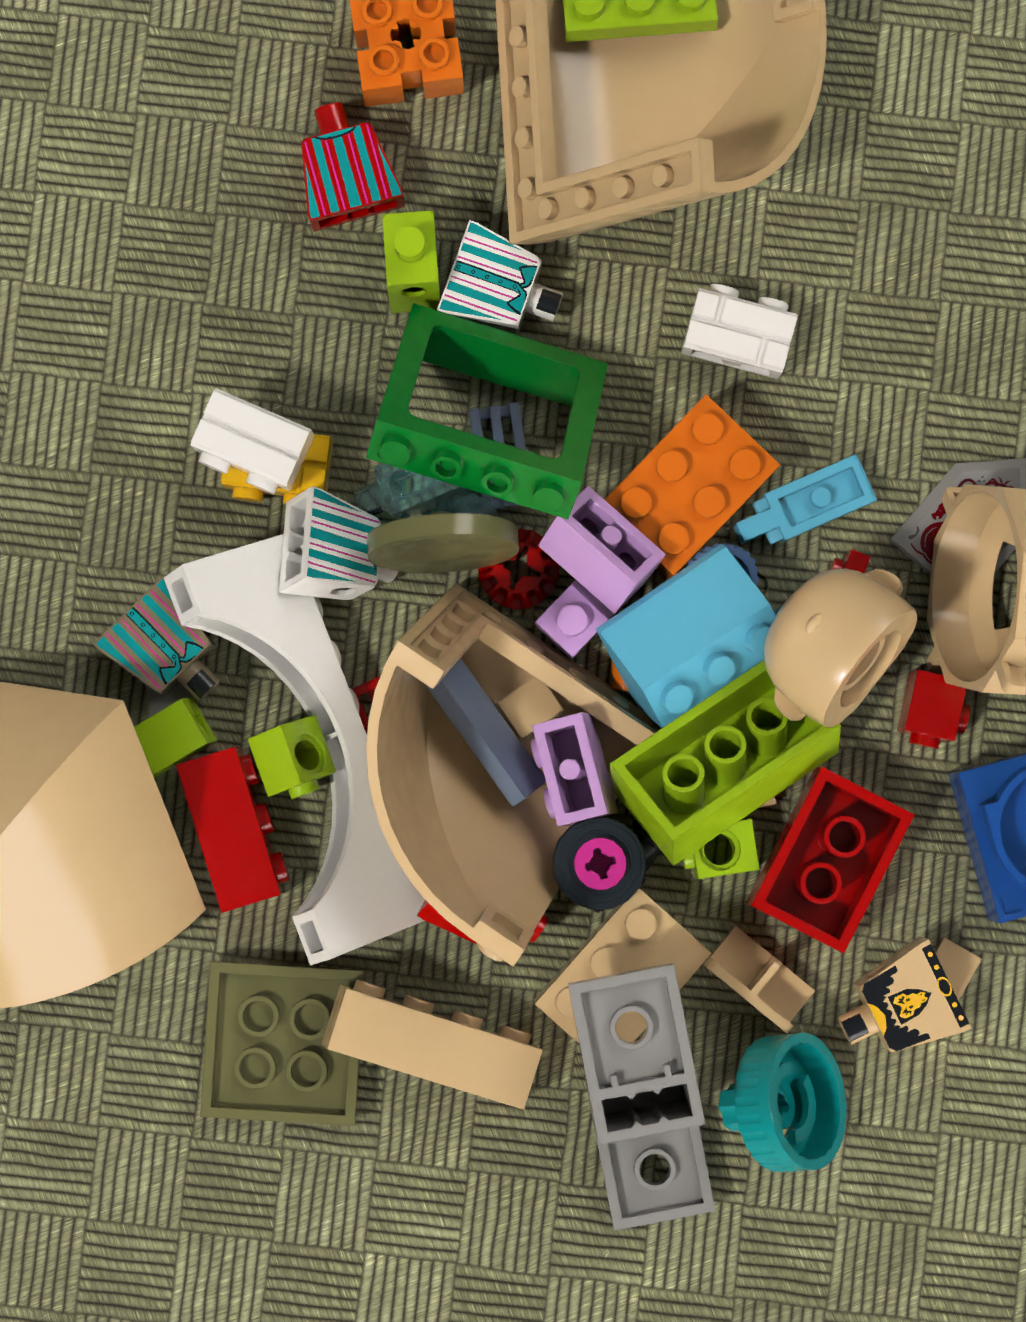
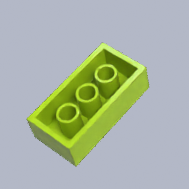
[610,660,841,866]

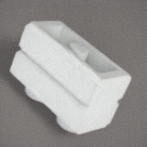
[681,284,798,379]
[191,388,314,495]

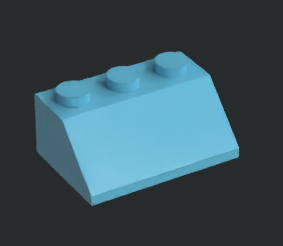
[596,543,776,728]

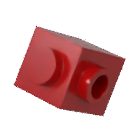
[897,670,970,750]

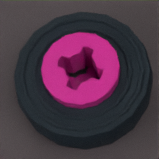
[552,817,646,910]

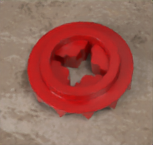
[478,529,559,610]

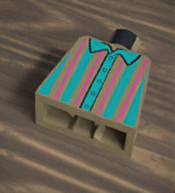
[93,576,221,702]

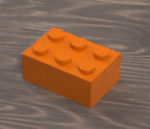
[604,394,780,579]

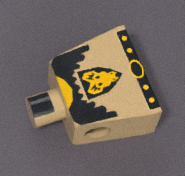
[837,937,972,1052]

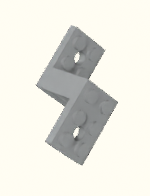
[568,963,716,1231]

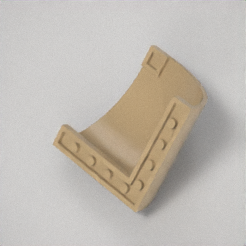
[495,0,827,245]
[366,583,662,967]
[0,682,206,1009]

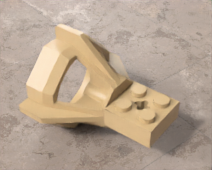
[926,484,1026,695]

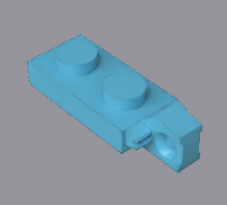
[733,454,877,545]

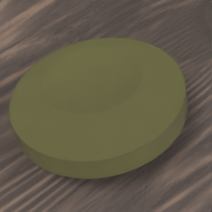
[367,511,519,573]

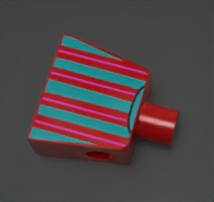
[301,102,405,232]

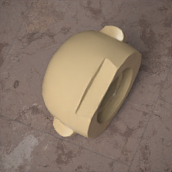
[764,568,917,727]

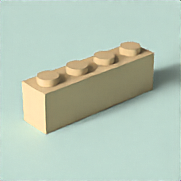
[321,979,543,1110]

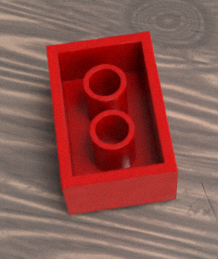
[745,767,915,954]

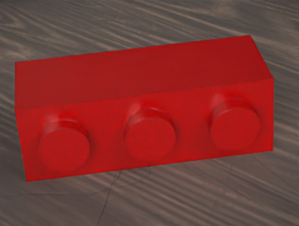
[176,746,290,913]

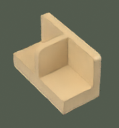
[703,925,815,1034]

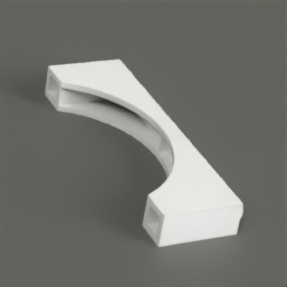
[164,534,425,965]

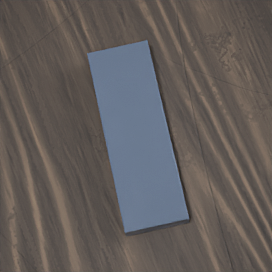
[425,658,546,807]

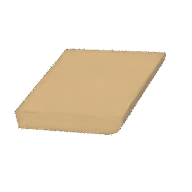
[497,677,564,739]
[935,938,982,1001]

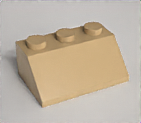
[534,888,712,1043]

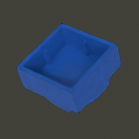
[948,752,1026,923]

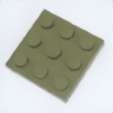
[200,960,365,1126]

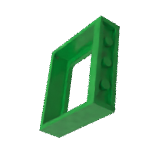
[366,303,608,519]

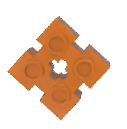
[350,0,464,107]

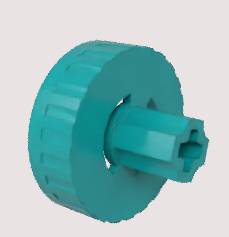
[718,1032,847,1172]

